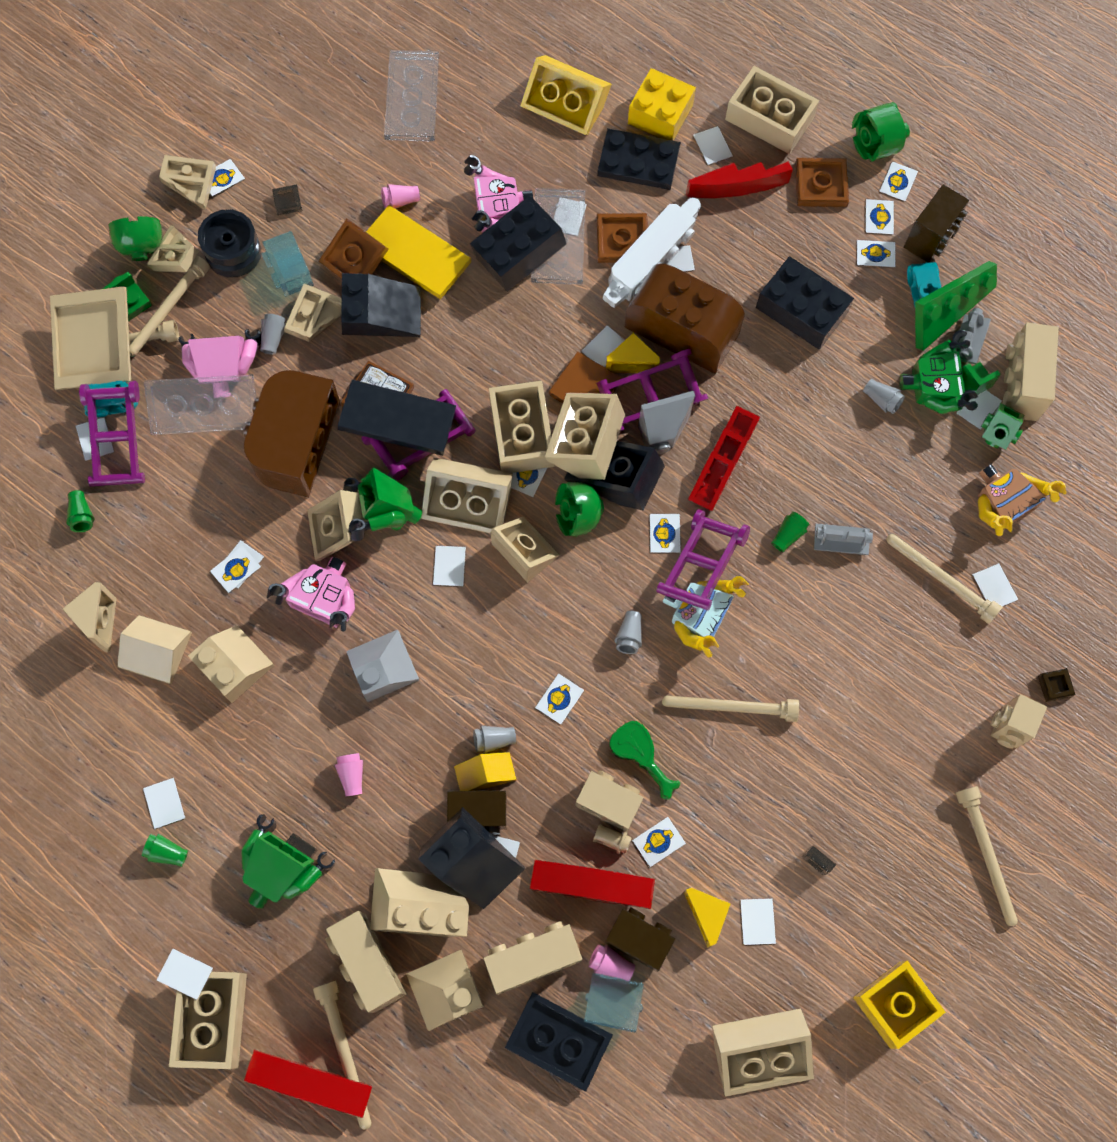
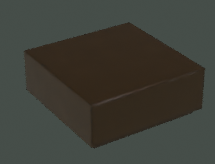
[1038,668,1076,702]

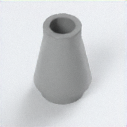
[260,314,286,355]
[863,379,905,414]
[614,611,642,654]
[473,726,516,754]

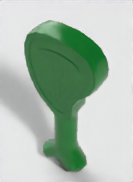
[609,721,680,800]

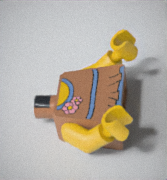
[978,464,1066,536]

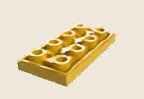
[366,205,471,300]

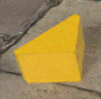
[606,333,660,374]
[454,752,517,791]
[683,887,731,947]

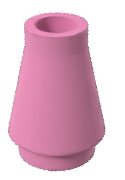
[381,184,420,209]
[335,753,363,797]
[589,945,635,981]

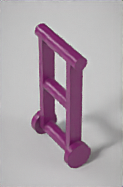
[596,349,709,431]
[79,381,145,487]
[361,389,476,481]
[656,509,750,611]

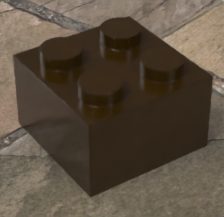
[903,184,970,263]

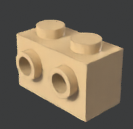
[991,694,1047,749]
[575,771,644,832]

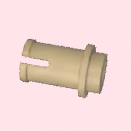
[593,824,632,854]

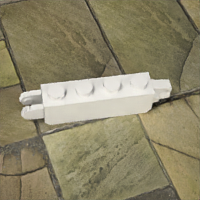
[602,197,701,308]

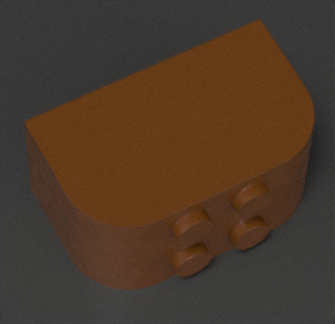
[624,264,745,374]
[244,370,340,498]

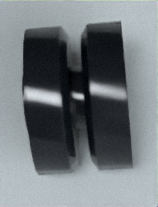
[198,209,261,278]

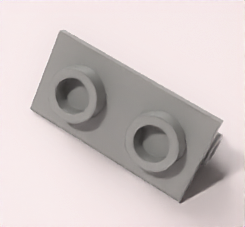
[955,308,991,364]
[814,524,873,555]

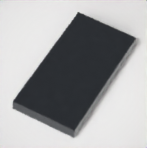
[338,380,456,456]

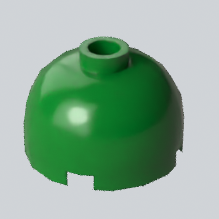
[108,216,162,261]
[555,482,604,537]

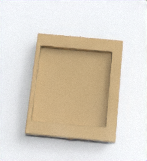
[50,287,131,390]

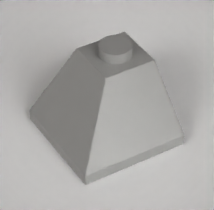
[638,391,695,455]
[346,630,419,702]

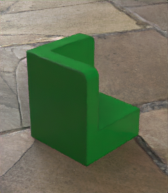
[962,362,1001,395]

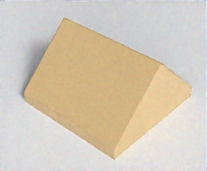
[490,516,559,583]
[63,582,117,652]
[118,615,192,684]

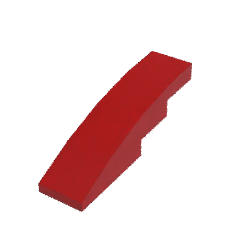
[686,161,793,199]
[688,405,760,511]
[530,860,655,909]
[244,1050,373,1118]

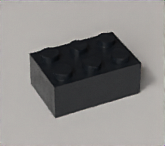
[470,195,567,292]
[756,256,854,350]

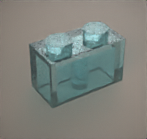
[261,231,314,297]

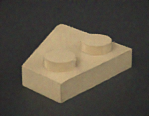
[159,155,216,209]
[147,226,199,272]
[284,284,342,342]

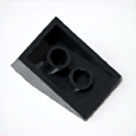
[341,273,421,337]
[564,441,665,511]
[418,807,525,909]

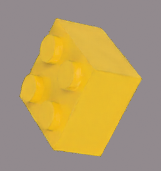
[628,68,696,141]
[853,961,946,1049]

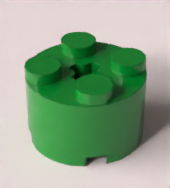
[852,102,910,162]

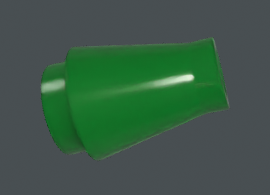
[66,490,95,532]
[771,511,810,553]
[141,834,189,867]

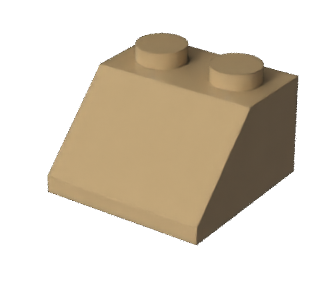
[188,625,274,703]

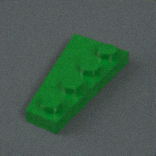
[915,261,997,351]

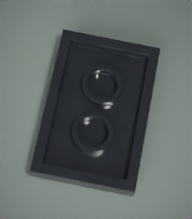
[597,128,681,190]
[505,992,613,1092]

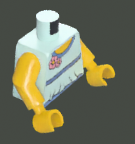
[663,576,749,658]

